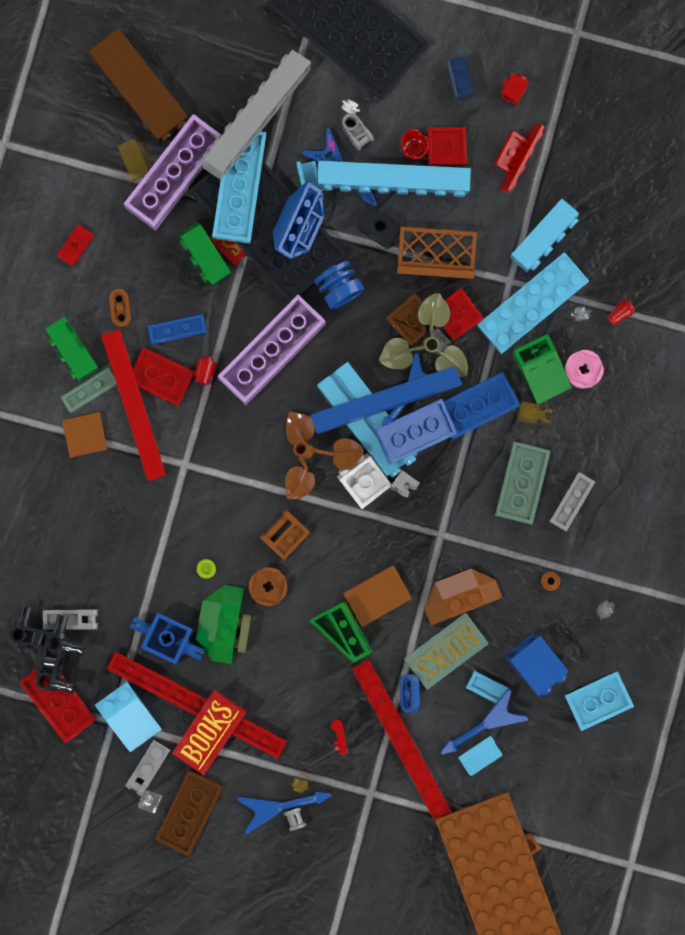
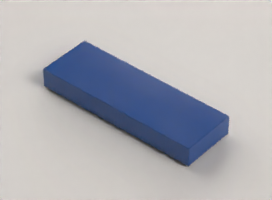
[147,314,207,345]

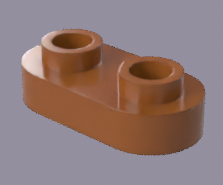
[109,289,131,327]

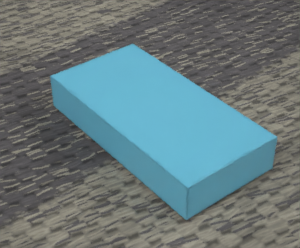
[466,671,509,703]

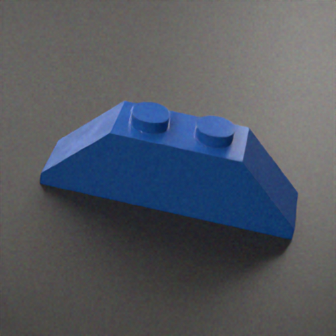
[273,182,324,259]

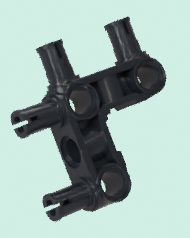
[9,606,86,694]

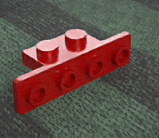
[493,124,545,192]

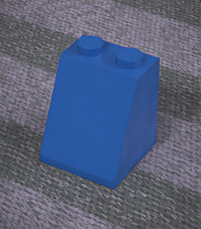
[505,633,569,696]

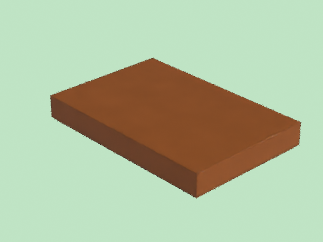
[343,565,412,627]

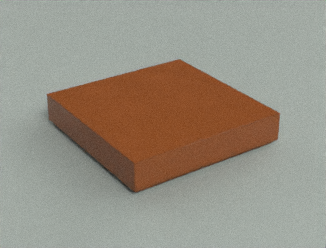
[62,412,108,458]

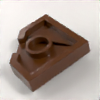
[386,293,426,347]

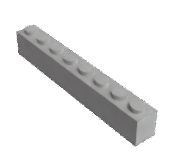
[202,50,311,180]

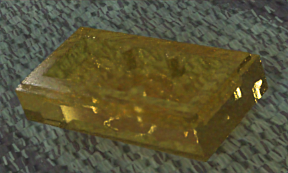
[117,139,149,182]

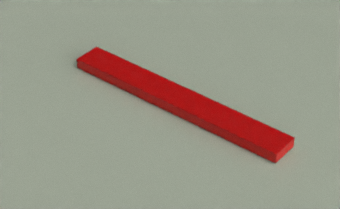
[101,329,166,481]

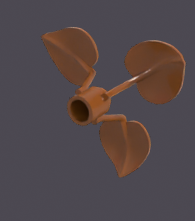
[285,411,363,499]

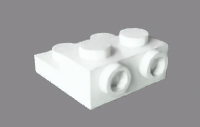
[337,453,391,509]

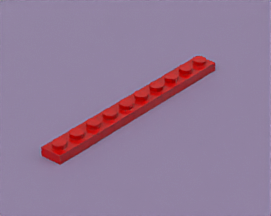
[107,652,287,758]
[352,660,452,825]

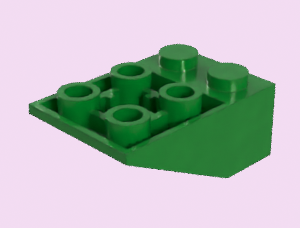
[512,334,572,405]

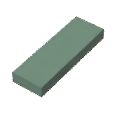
[60,367,117,414]

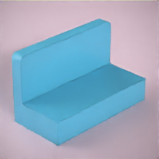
[296,161,324,199]
[458,736,502,776]

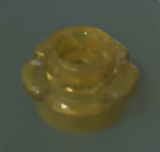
[290,778,308,793]

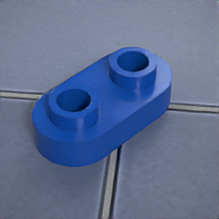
[400,674,420,713]

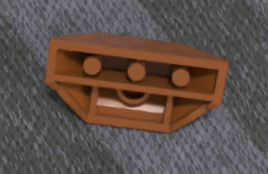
[424,569,503,626]

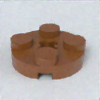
[249,567,288,606]

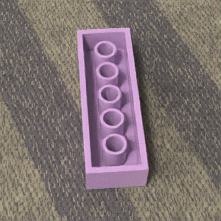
[124,114,222,231]
[218,295,326,405]

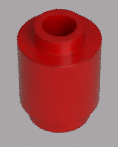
[194,356,216,385]

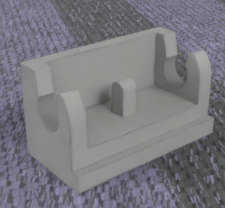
[390,470,419,497]

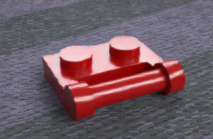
[331,719,348,755]

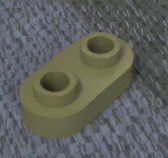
[234,614,251,653]

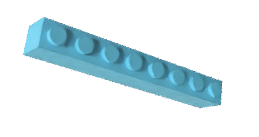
[317,161,471,197]

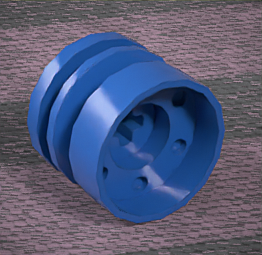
[314,261,365,310]

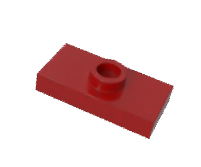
[57,224,94,267]

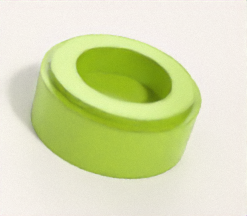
[197,559,216,579]

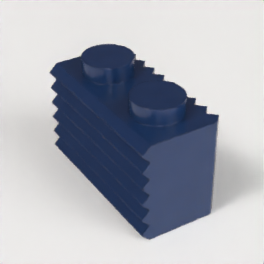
[447,56,474,101]

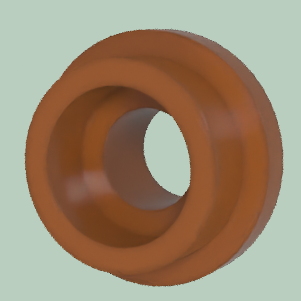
[541,572,560,591]

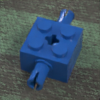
[130,613,205,665]

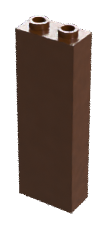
[89,28,189,143]

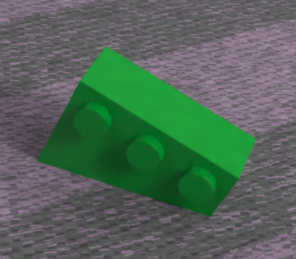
[177,222,231,285]

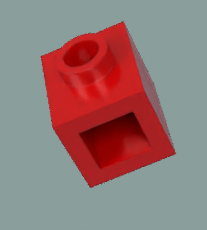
[500,73,529,106]

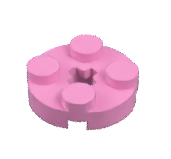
[565,350,604,389]

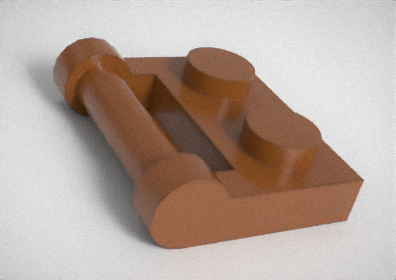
[259,509,310,560]

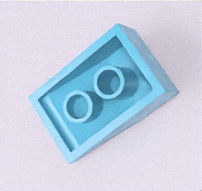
[95,682,162,752]

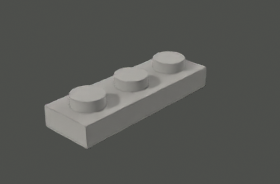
[550,472,595,532]

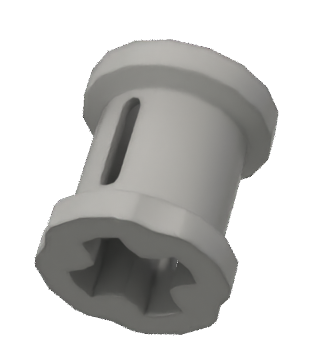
[284,807,306,831]

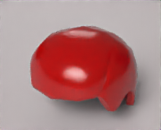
[400,129,429,160]

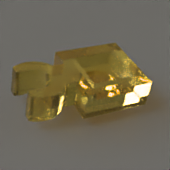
[518,402,553,424]

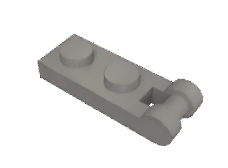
[43,610,98,630]
[125,740,170,797]

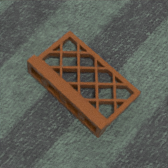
[397,226,477,279]

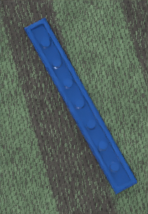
[311,366,462,434]

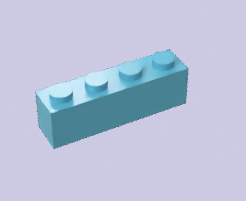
[510,199,579,272]

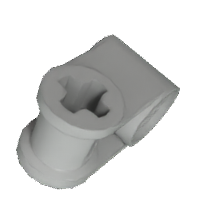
[342,113,374,151]

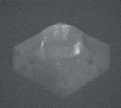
[434,328,451,356]
[138,789,162,814]

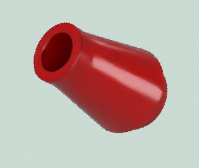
[607,299,635,326]

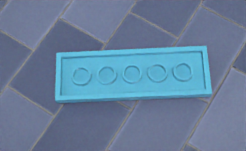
[212,132,266,244]
[477,252,589,355]

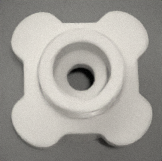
[341,99,360,114]

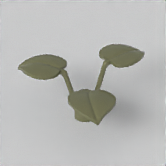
[379,293,468,377]

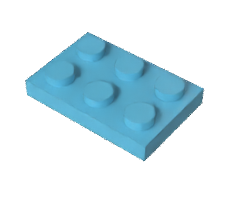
[565,671,634,731]

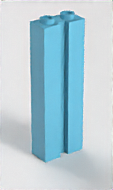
[317,362,417,478]

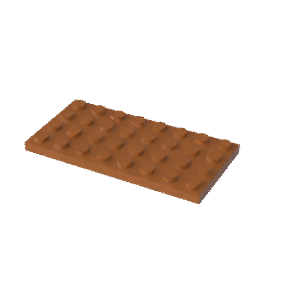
[435,792,561,935]

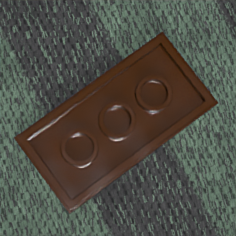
[154,770,223,857]

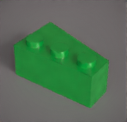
[45,317,99,382]
[309,601,373,663]

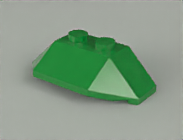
[196,585,244,664]

